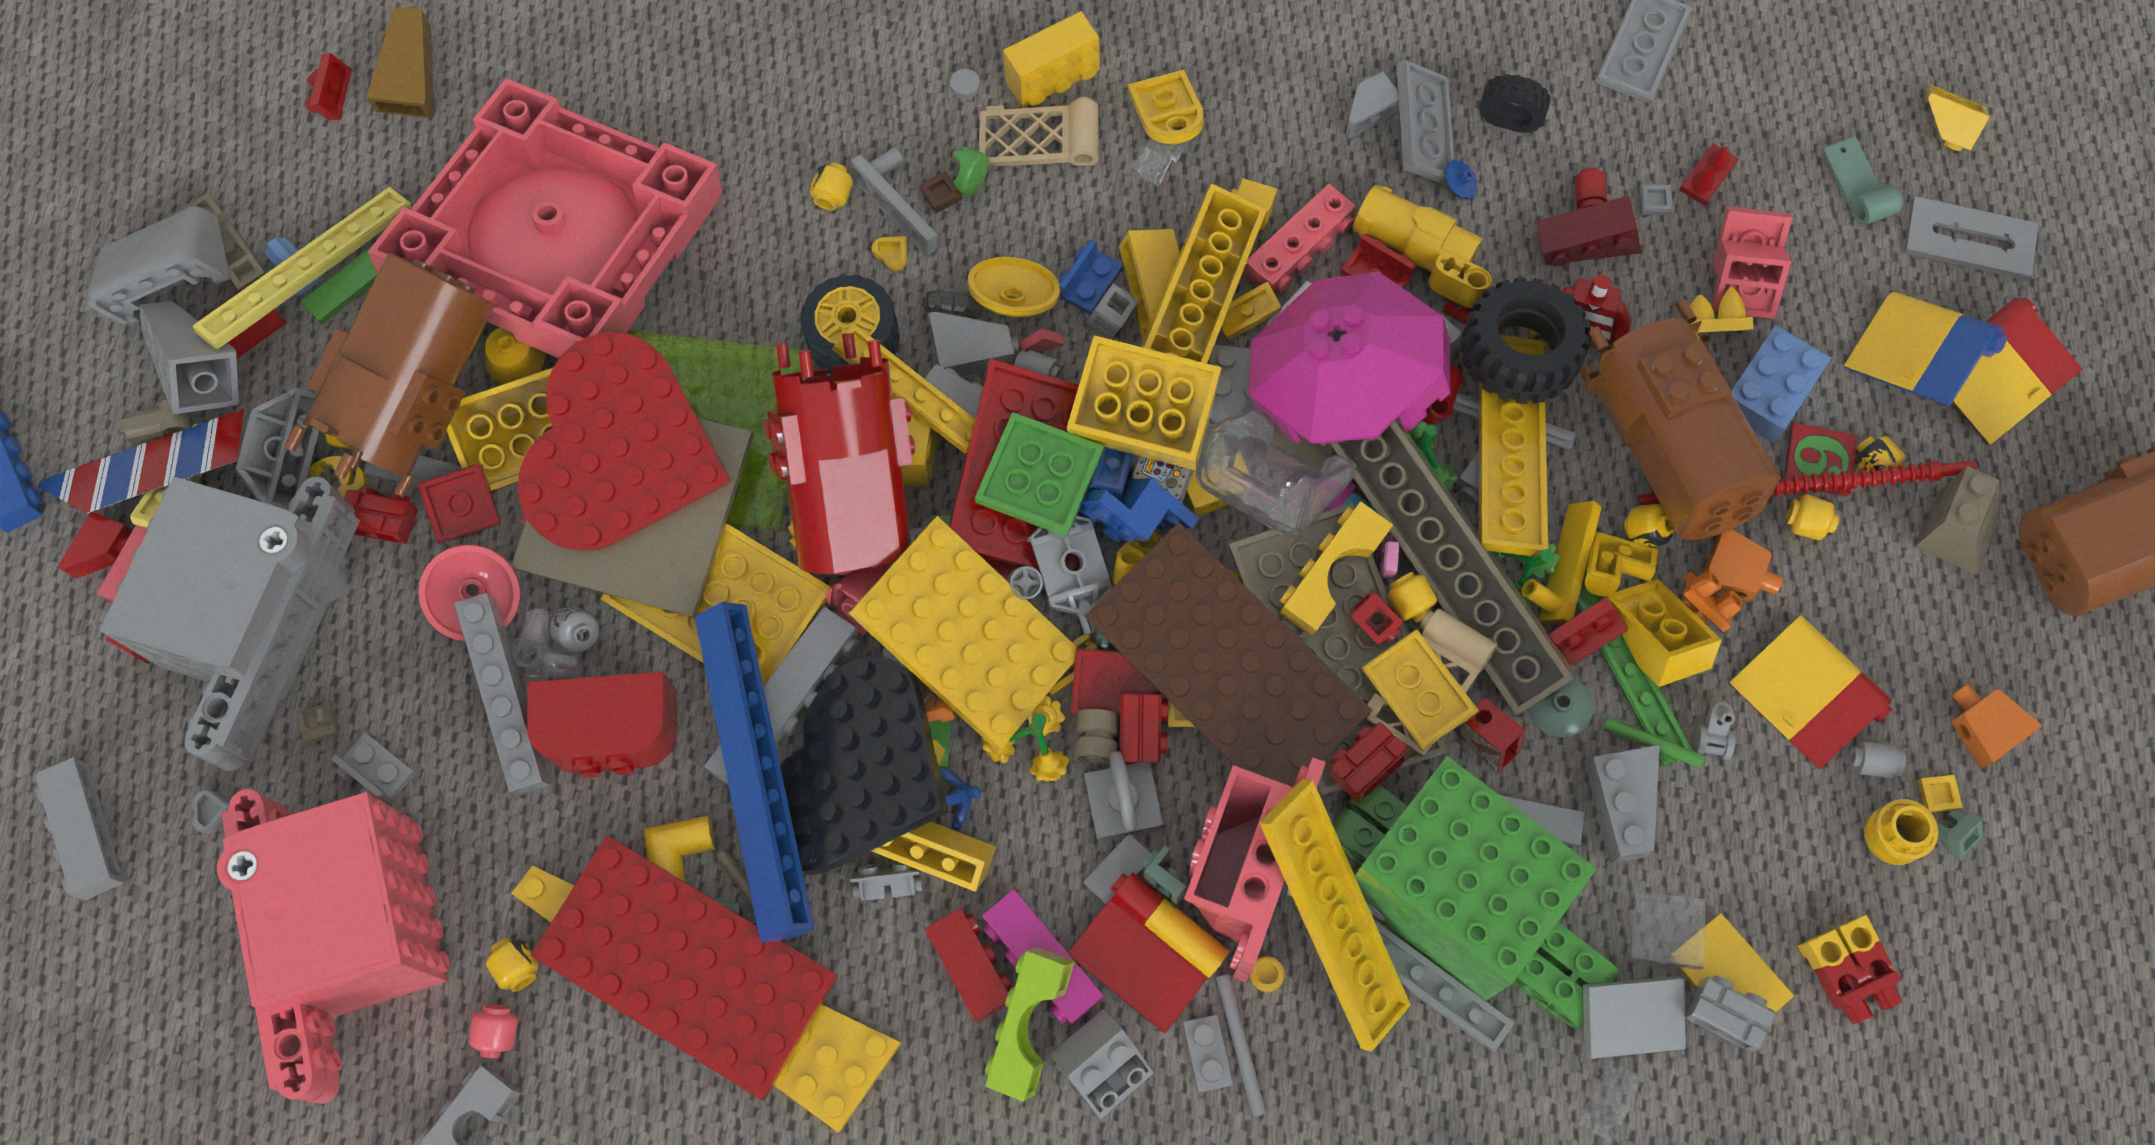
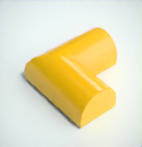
[1584,531,1658,596]
[643,815,716,882]

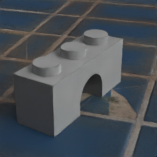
[415,1066,522,1145]

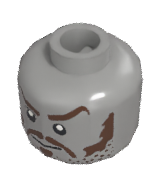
[550,606,599,653]

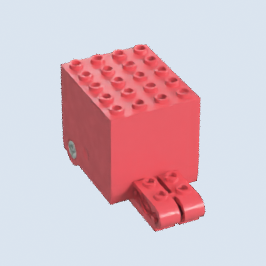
[217,789,450,1104]

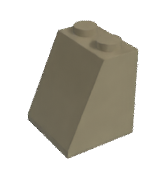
[1915,466,2000,575]

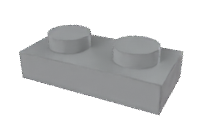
[1183,1015,1233,1093]

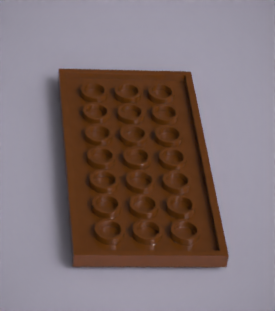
[1085,523,1372,787]

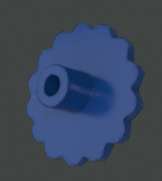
[1444,160,1477,200]

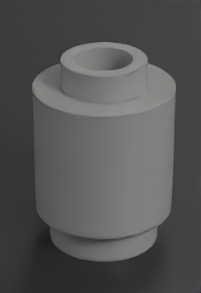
[1014,350,1062,379]
[1849,741,1906,778]

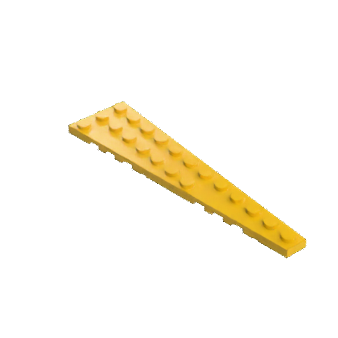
[511,865,902,1133]

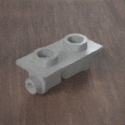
[850,861,922,901]

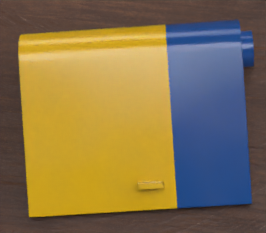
[1844,292,2007,407]

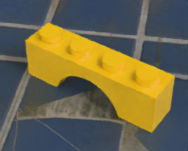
[1279,501,1393,637]

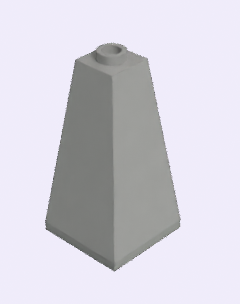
[139,301,239,414]

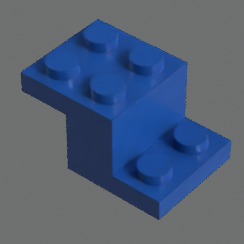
[1079,478,1199,542]

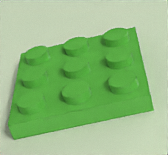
[975,412,1104,537]

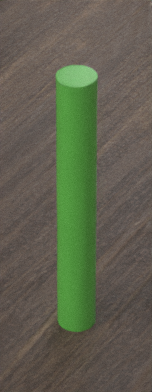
[1603,717,1706,769]

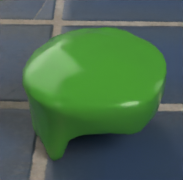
[953,146,989,197]

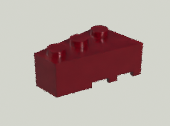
[1535,196,1641,266]

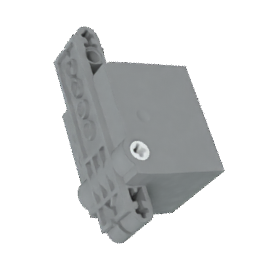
[99,477,360,771]

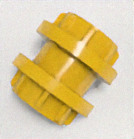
[1864,799,1938,865]

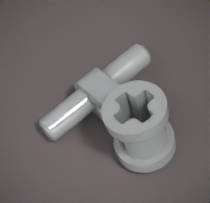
[1693,696,1735,760]

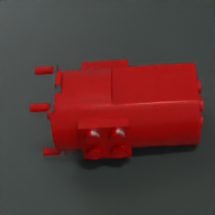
[763,333,915,575]

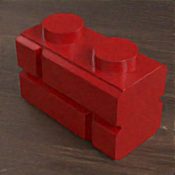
[344,487,418,545]
[1120,691,1168,762]
[1330,722,1409,804]

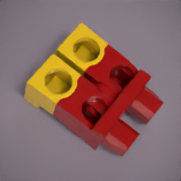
[1797,915,1902,1024]

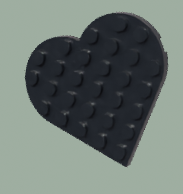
[780,655,949,875]

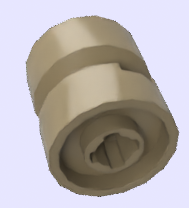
[1073,709,1120,765]

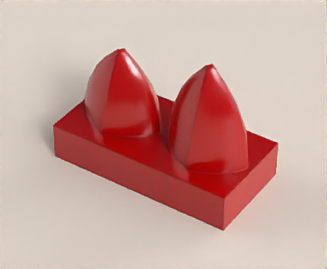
[305,53,352,120]
[1679,143,1739,206]

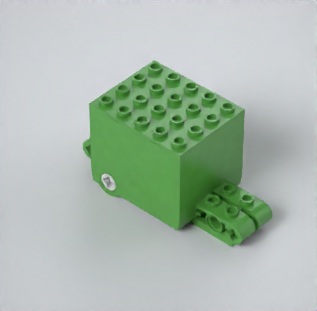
[1332,756,1619,1029]

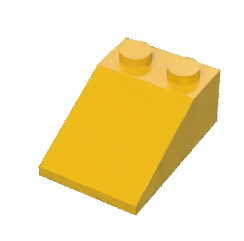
[1605,579,1722,687]

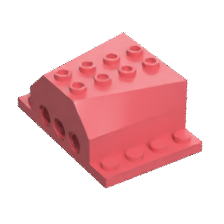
[1184,757,1326,983]

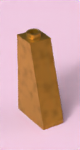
[366,7,434,119]

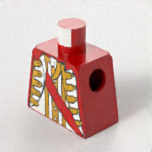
[1458,698,1525,774]

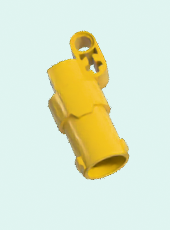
[1353,185,1492,308]

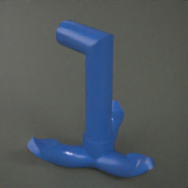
[939,767,981,829]

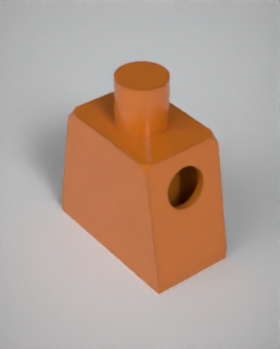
[1703,529,1784,602]
[1951,683,2042,769]

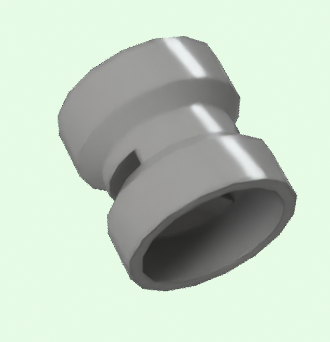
[1007,566,1043,599]

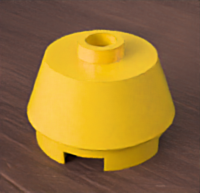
[484,327,546,384]

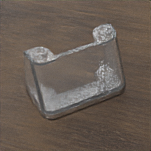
[1196,407,1357,538]

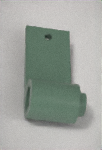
[1821,136,1904,226]

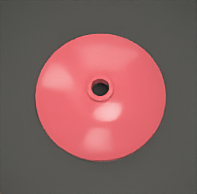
[418,544,521,641]

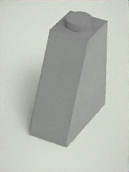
[929,312,1020,376]

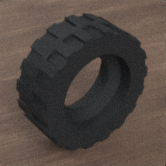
[1479,74,1551,133]

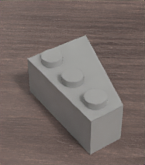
[1585,745,1660,864]

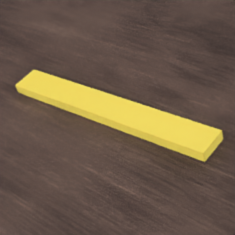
[192,187,412,350]

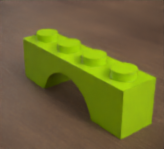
[985,947,1075,1102]

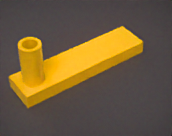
[1521,501,1602,626]

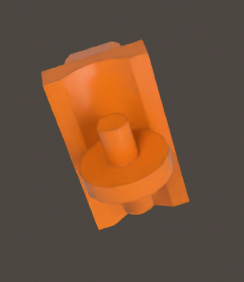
[1681,570,1742,632]

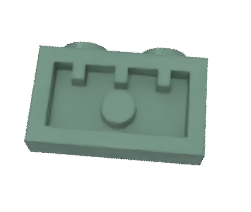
[1142,845,1186,908]

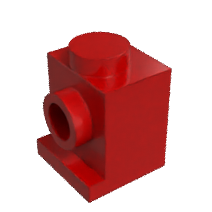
[1349,589,1403,645]

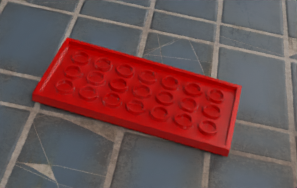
[530,835,839,1100]

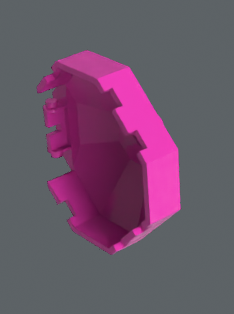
[1249,272,1450,446]

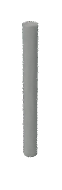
[1216,974,1266,1117]

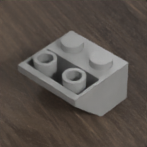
[1049,1009,1154,1120]

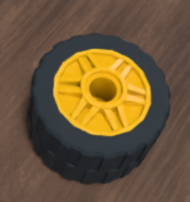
[800,274,900,376]

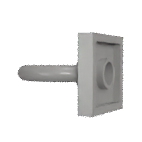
[1084,751,1163,840]

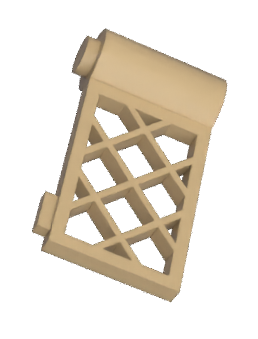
[979,97,1099,166]
[1366,609,1498,757]

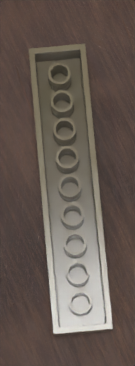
[1330,418,1577,716]

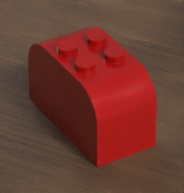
[527,672,677,778]

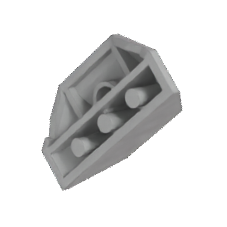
[235,387,319,510]

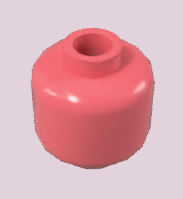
[468,1004,518,1058]

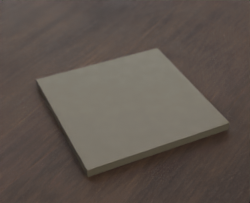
[511,418,754,618]

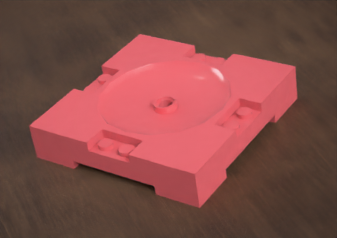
[368,78,722,358]

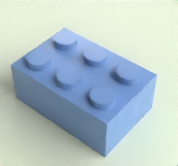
[1731,325,1832,443]

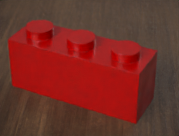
[924,908,1012,1024]

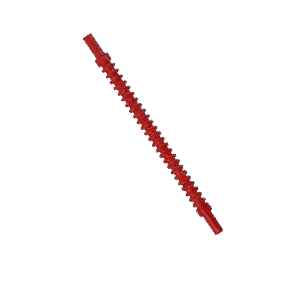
[1638,461,1977,506]

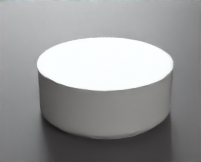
[950,69,980,99]

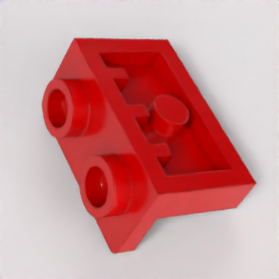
[1549,597,1628,665]

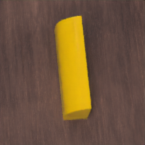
[1119,229,1180,341]

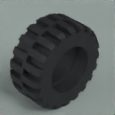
[1460,277,1591,404]

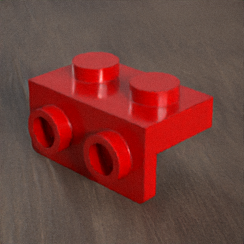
[1340,234,1416,289]

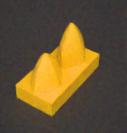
[1689,287,1753,333]

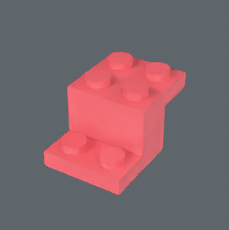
[1711,206,1792,319]

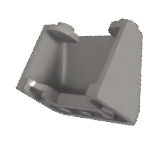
[87,206,230,325]

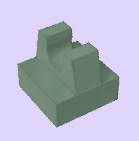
[1938,810,1983,860]

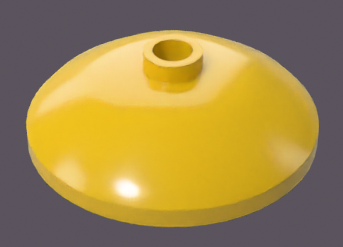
[967,257,1060,317]

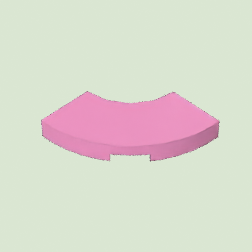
[1376,530,1399,579]

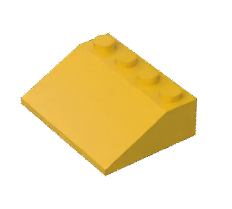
[1067,335,1222,470]
[446,367,554,491]

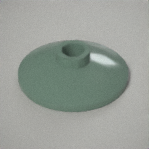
[1527,678,1593,738]

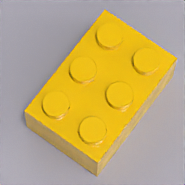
[1003,11,1100,108]

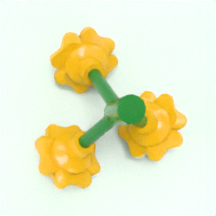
[982,696,1070,782]

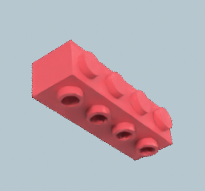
[1243,184,1356,293]

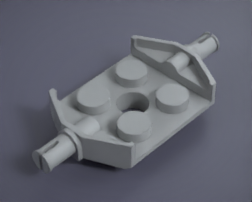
[1026,516,1112,635]

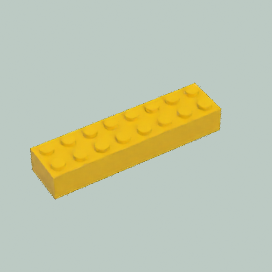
[1141,183,1267,363]

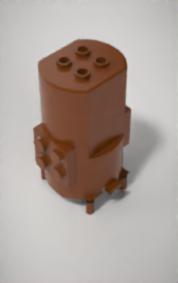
[284,253,495,497]
[1579,299,1781,541]
[2019,446,2155,616]

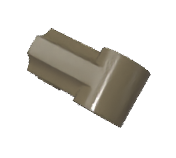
[121,399,191,443]

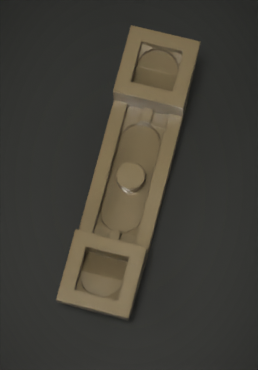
[182,193,266,292]

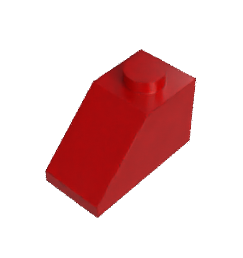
[57,512,133,579]

